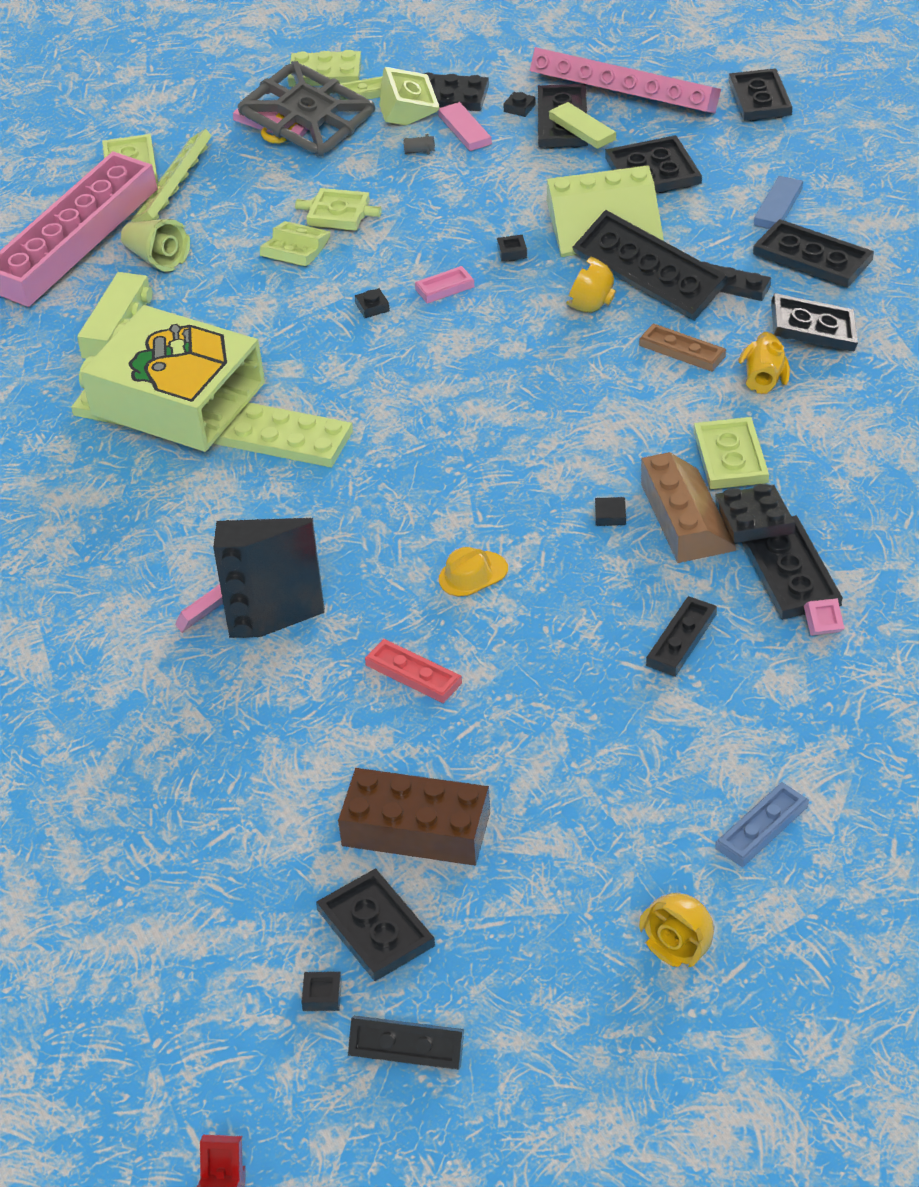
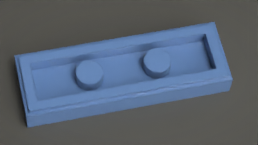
[754,176,803,229]
[715,782,809,868]

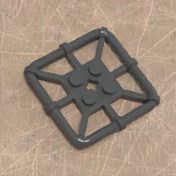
[238,61,375,156]

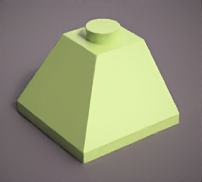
[379,67,440,125]

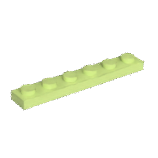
[131,128,212,222]

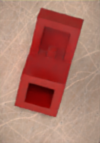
[197,1134,246,1187]

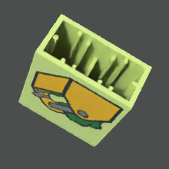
[79,305,265,452]

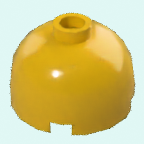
[566,256,616,313]
[639,892,714,967]

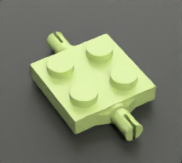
[295,188,382,231]

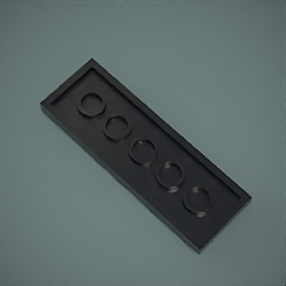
[572,210,728,321]

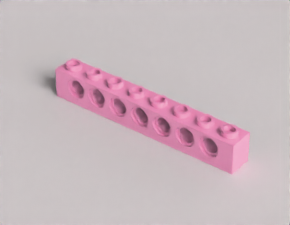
[530,47,721,113]

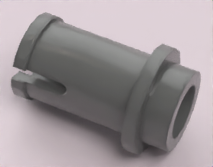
[403,134,435,154]

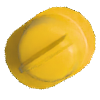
[439,547,508,597]

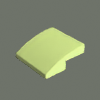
[260,221,331,266]

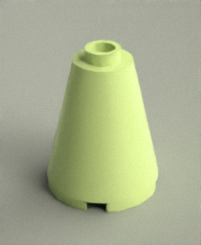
[121,219,190,272]

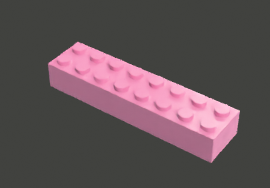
[0,151,158,307]

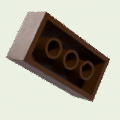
[338,768,490,866]

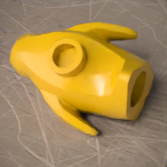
[738,332,790,394]

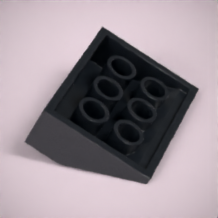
[213,518,325,638]

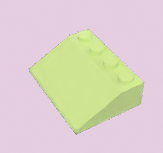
[546,165,664,257]

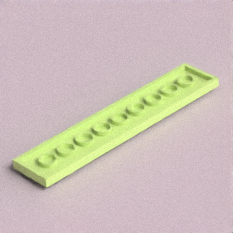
[71,389,353,468]

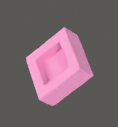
[804,598,845,636]

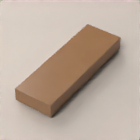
[639,324,726,372]

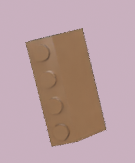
[641,452,736,563]

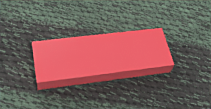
[365,639,462,704]

